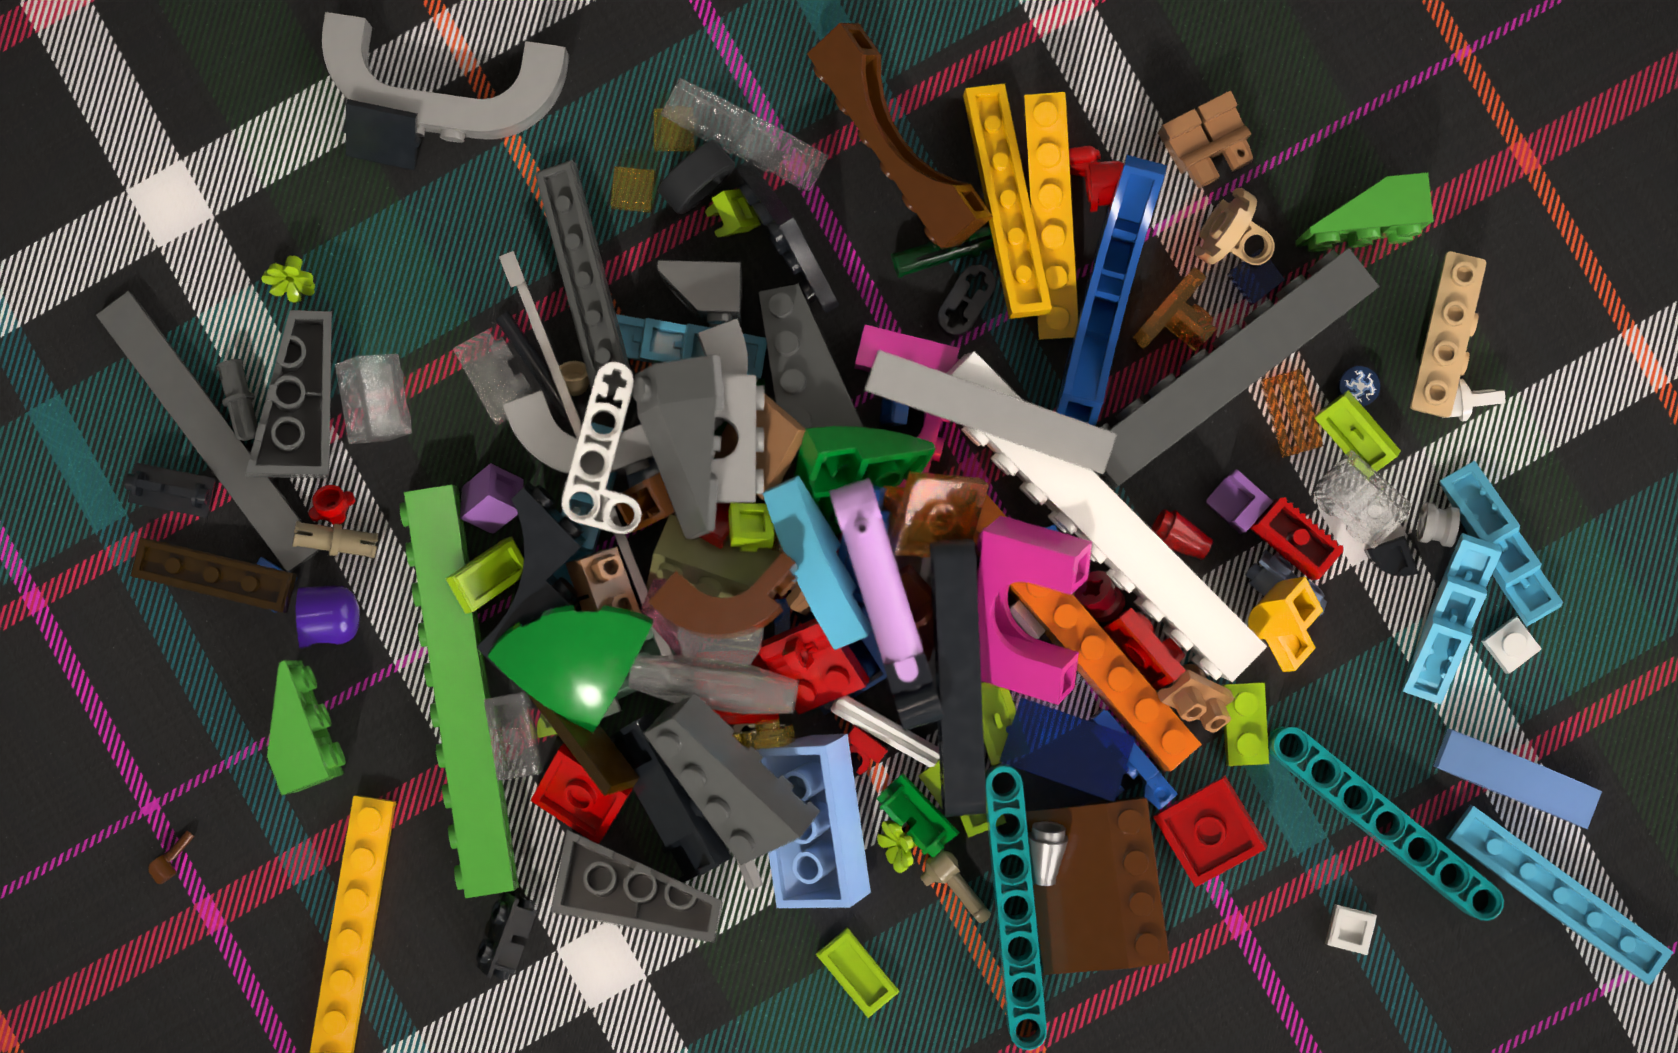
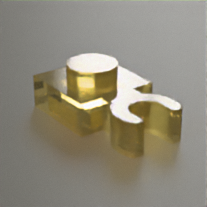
[733,719,795,749]

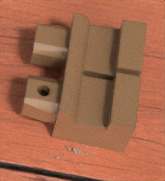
[1158,90,1253,189]
[565,547,641,614]

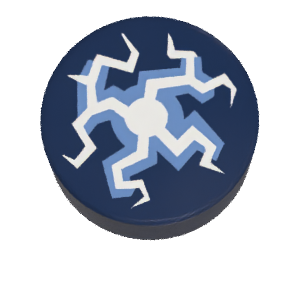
[1337,366,1380,407]

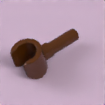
[149,830,195,884]

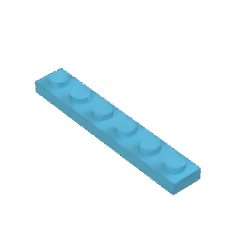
[1447,805,1674,985]

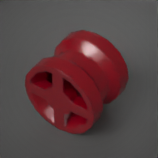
[1074,571,1125,623]

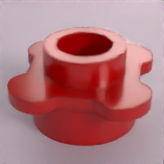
[309,485,355,525]

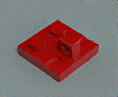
[1102,607,1186,690]
[756,618,870,714]
[530,743,634,844]
[1153,775,1268,887]

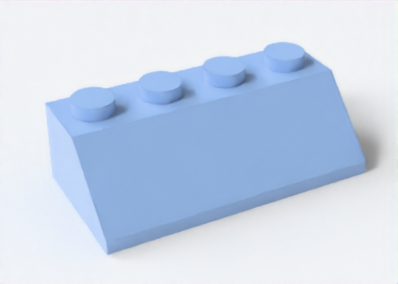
[754,734,871,908]

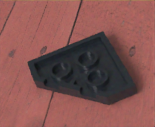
[736,160,839,313]

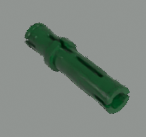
[891,224,994,278]

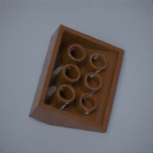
[1026,796,1170,975]

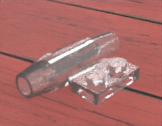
[629,627,798,714]

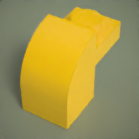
[1248,577,1323,672]

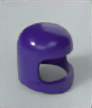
[296,586,360,648]

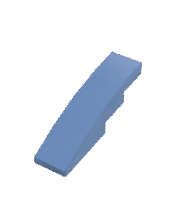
[1433,729,1602,829]

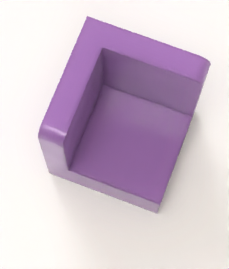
[460,463,524,533]
[1206,469,1273,534]

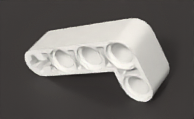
[562,362,641,534]

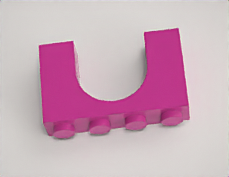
[855,324,960,508]
[977,516,1092,705]

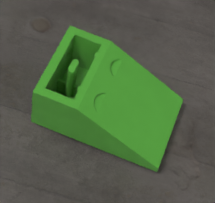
[1296,173,1434,252]
[267,660,346,795]

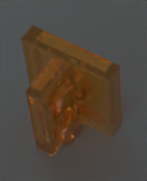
[1132,266,1216,351]
[883,472,989,557]

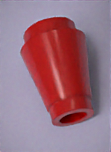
[1151,509,1213,560]

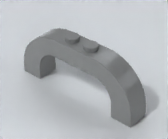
[322,12,569,143]
[503,319,748,475]

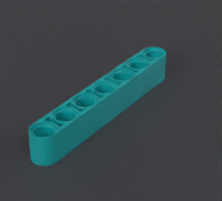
[1268,726,1504,921]
[985,763,1047,1050]

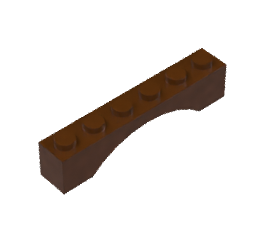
[807,23,993,248]

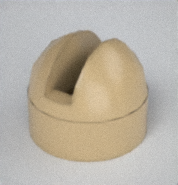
[559,361,590,397]

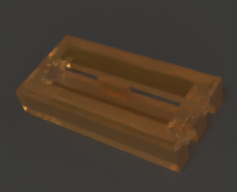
[1260,369,1324,458]

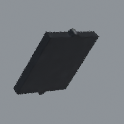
[342,99,421,170]

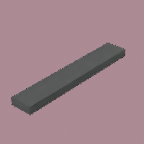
[535,160,631,403]

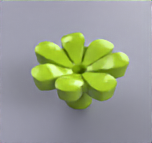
[261,256,315,302]
[877,820,917,873]

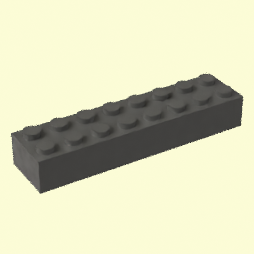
[1093,248,1379,490]

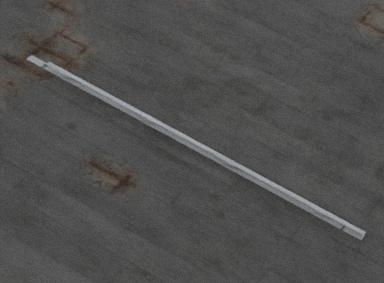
[499,251,763,891]

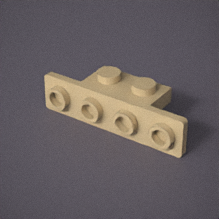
[1410,251,1486,418]

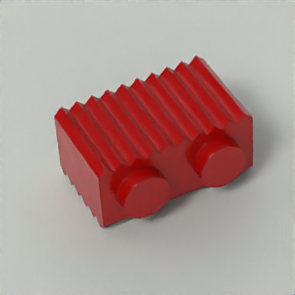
[1250,497,1344,581]

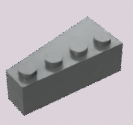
[759,284,863,459]
[245,310,332,478]
[644,693,820,865]
[550,830,723,943]

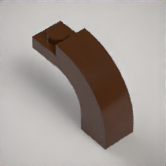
[648,552,799,639]

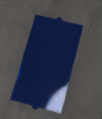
[999,698,1136,802]

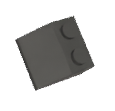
[658,260,743,328]

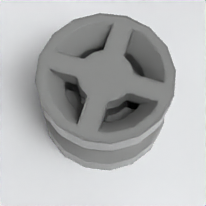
[1417,502,1460,547]

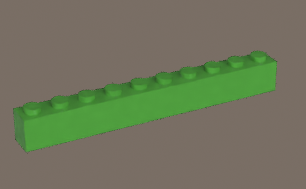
[400,485,519,898]

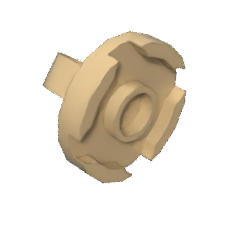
[1194,188,1275,265]

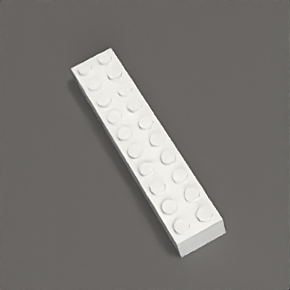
[946,352,1267,682]

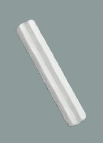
[831,695,939,767]

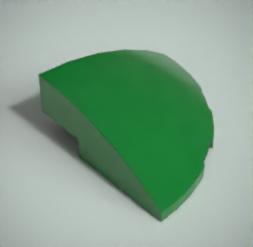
[795,426,936,535]
[488,605,654,732]

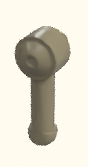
[920,849,991,923]

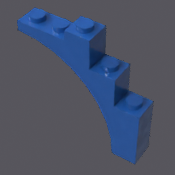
[1056,155,1167,426]

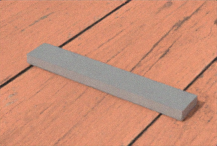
[864,350,1117,474]

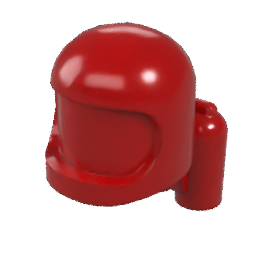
[1069,146,1124,212]

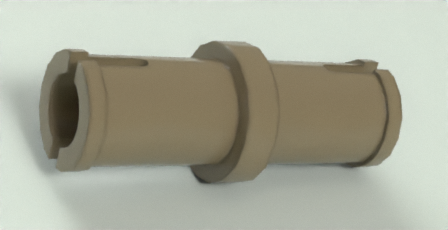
[292,521,378,559]

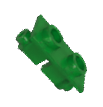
[876,773,959,858]

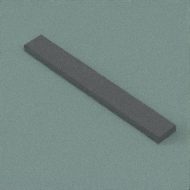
[96,291,320,572]

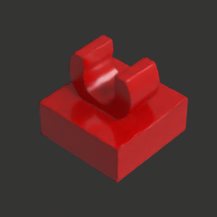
[848,726,888,775]

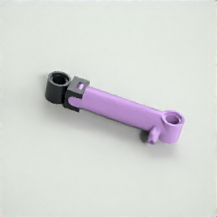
[830,478,945,731]

